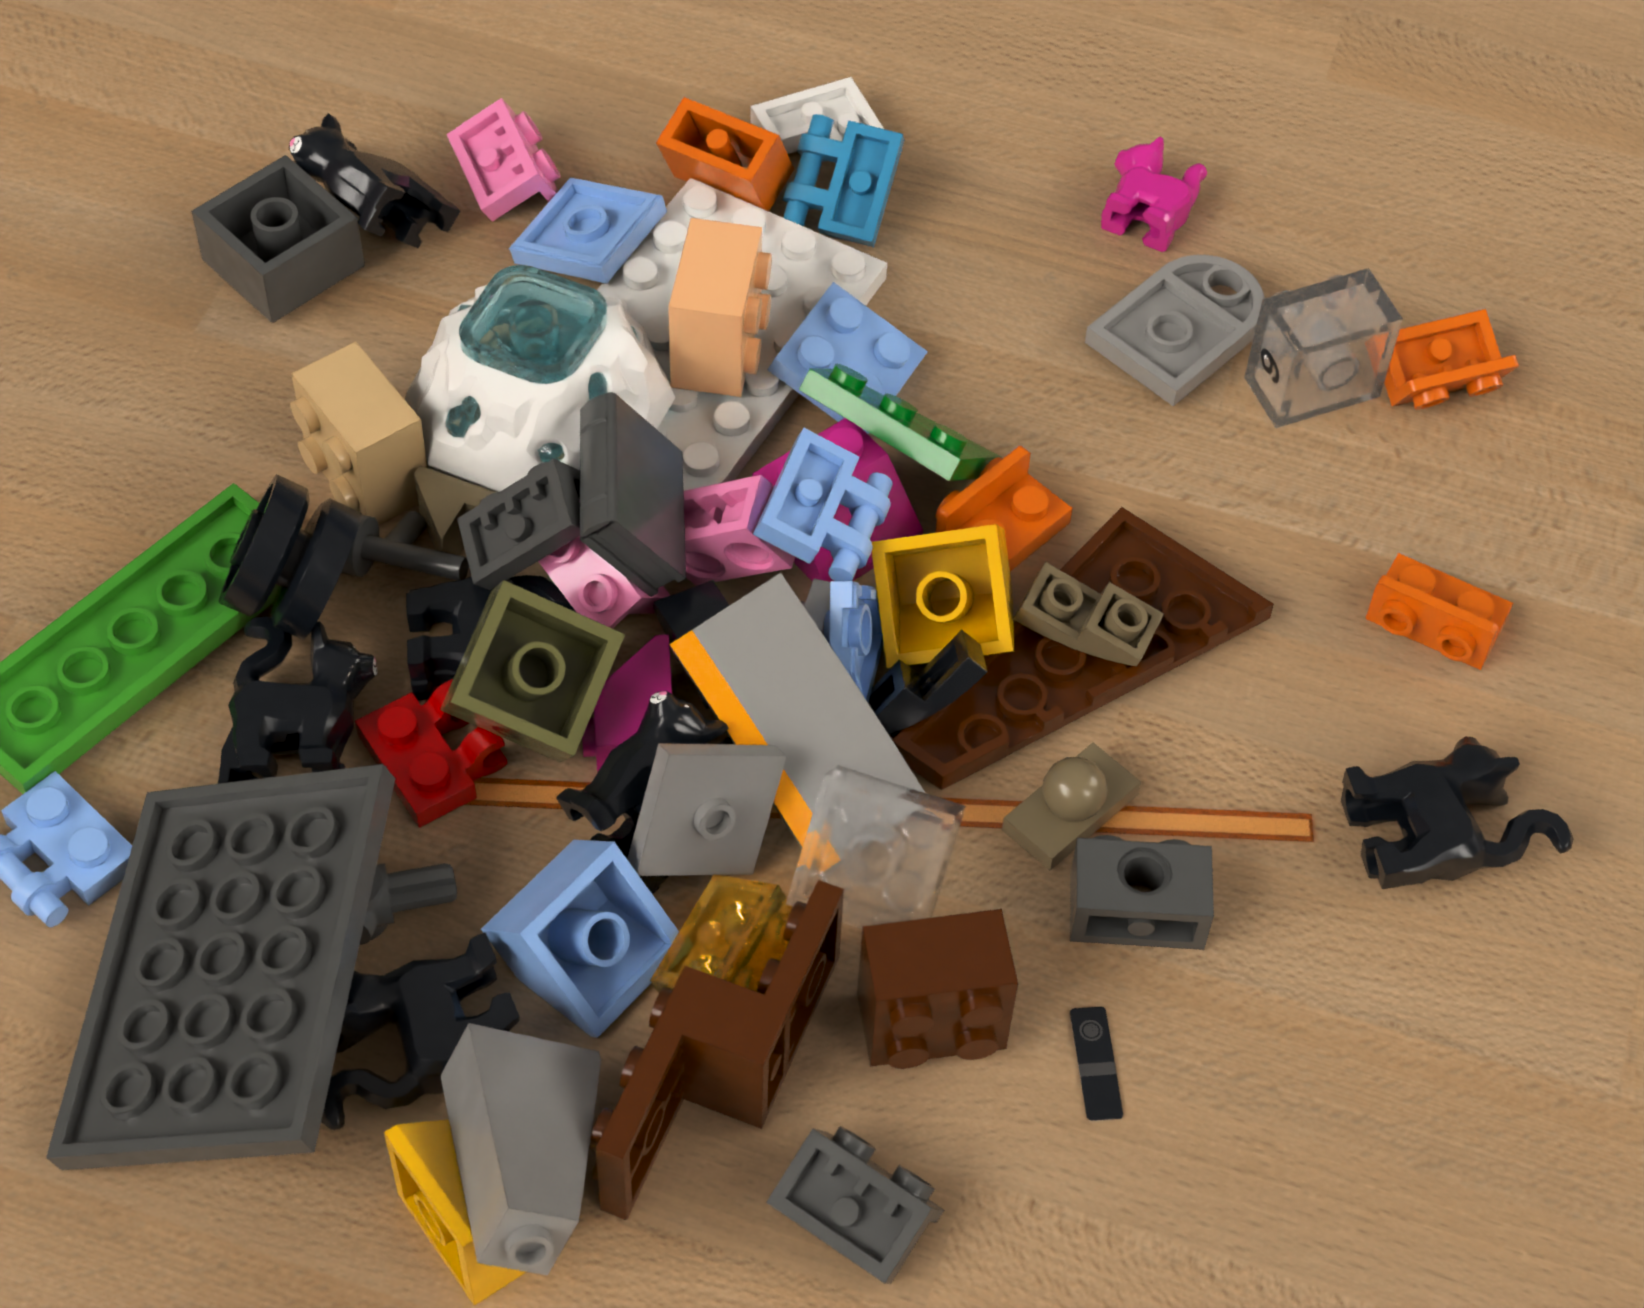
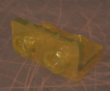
[650,874,793,993]

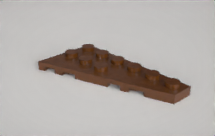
[892,507,1274,790]

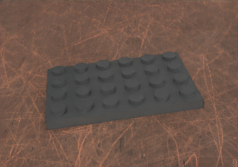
[46,764,395,1170]

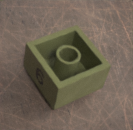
[440,580,625,762]

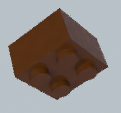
[857,909,1018,1069]

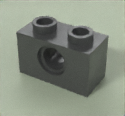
[1070,835,1214,950]

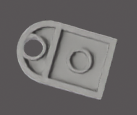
[1085,255,1265,407]

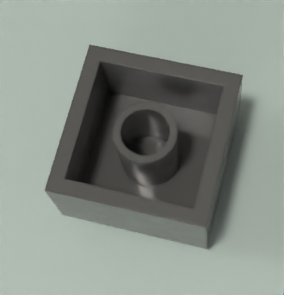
[191,155,365,323]

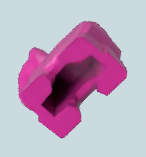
[1101,137,1207,252]

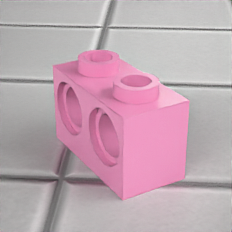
[684,475,795,586]

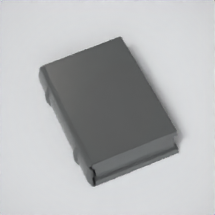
[580,392,686,597]

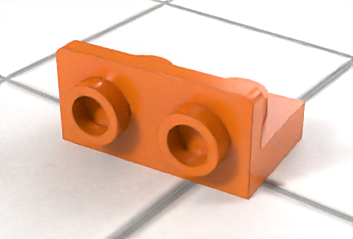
[935,446,1073,571]
[1365,553,1514,670]

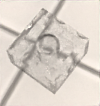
[1244,268,1403,428]
[786,765,966,929]

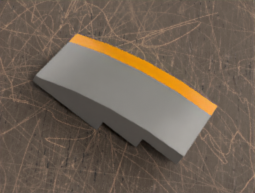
[670,572,931,876]

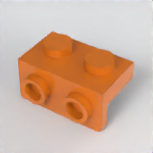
[1372,309,1519,410]

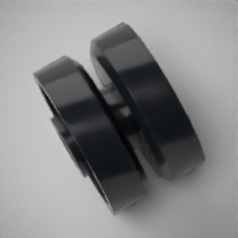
[219,474,362,640]

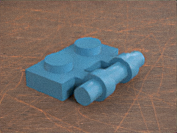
[783,114,905,247]

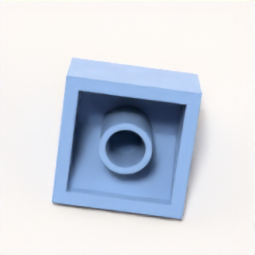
[481,840,689,1038]

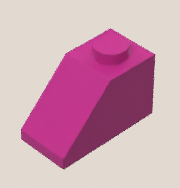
[582,634,672,773]

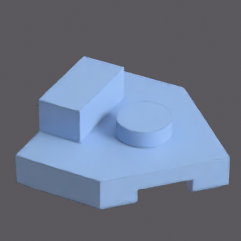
[824,581,883,702]

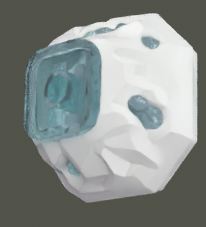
[405,265,675,500]

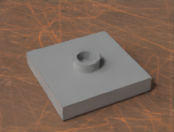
[627,743,787,876]

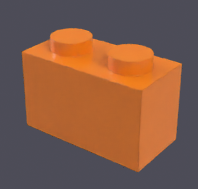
[656,97,794,211]

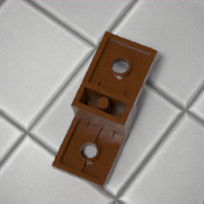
[589,880,844,1220]

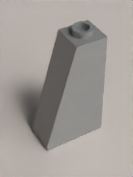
[440,1023,601,1275]

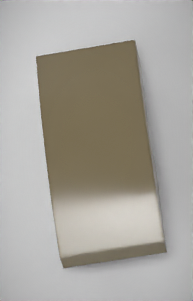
[1013,562,1164,666]

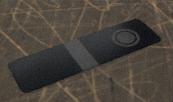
[1070,1007,1123,1121]

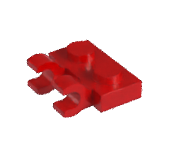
[354,679,508,828]

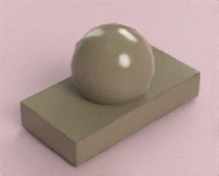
[1002,742,1141,871]

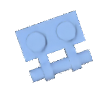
[753,428,893,581]
[0,771,132,927]

